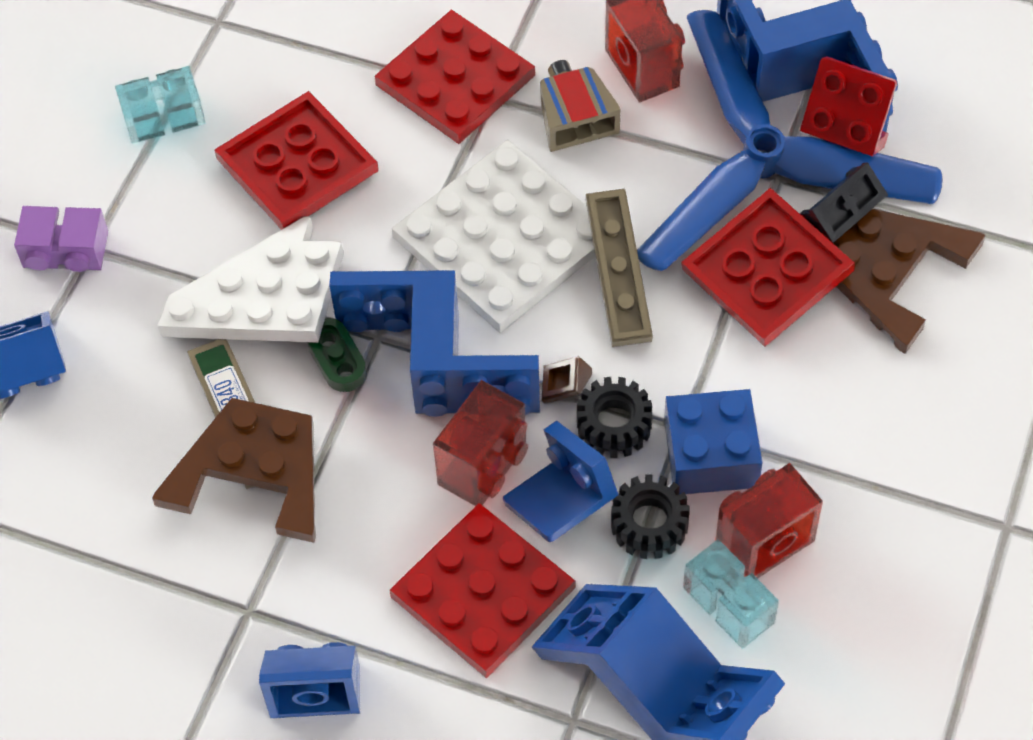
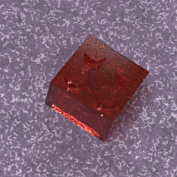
[605,0,685,103]
[433,380,528,506]
[714,463,823,586]

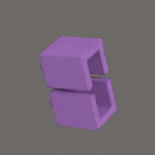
[14,206,108,272]

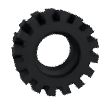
[576,376,652,459]
[611,474,690,559]

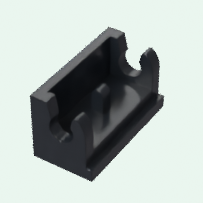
[800,162,888,243]

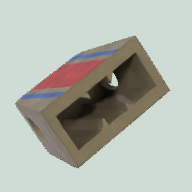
[540,60,621,152]

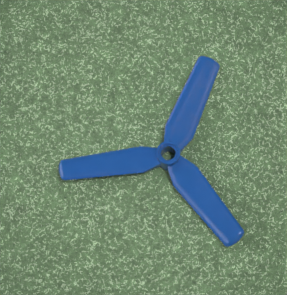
[637,10,943,271]

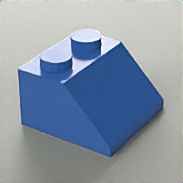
[0,311,66,399]
[259,642,360,719]

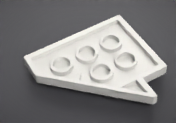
[158,216,344,343]

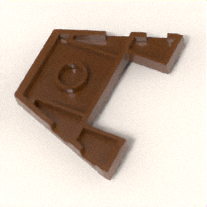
[834,209,986,354]
[152,398,316,543]

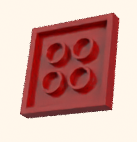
[374,9,535,144]
[214,91,379,230]
[681,188,855,347]
[389,503,576,679]

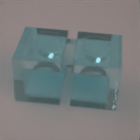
[115,66,206,144]
[683,539,779,649]

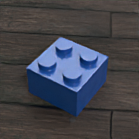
[664,389,763,494]

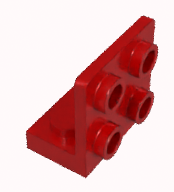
[800,57,897,156]

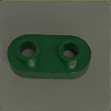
[307,318,366,392]

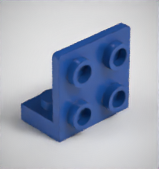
[502,420,619,542]

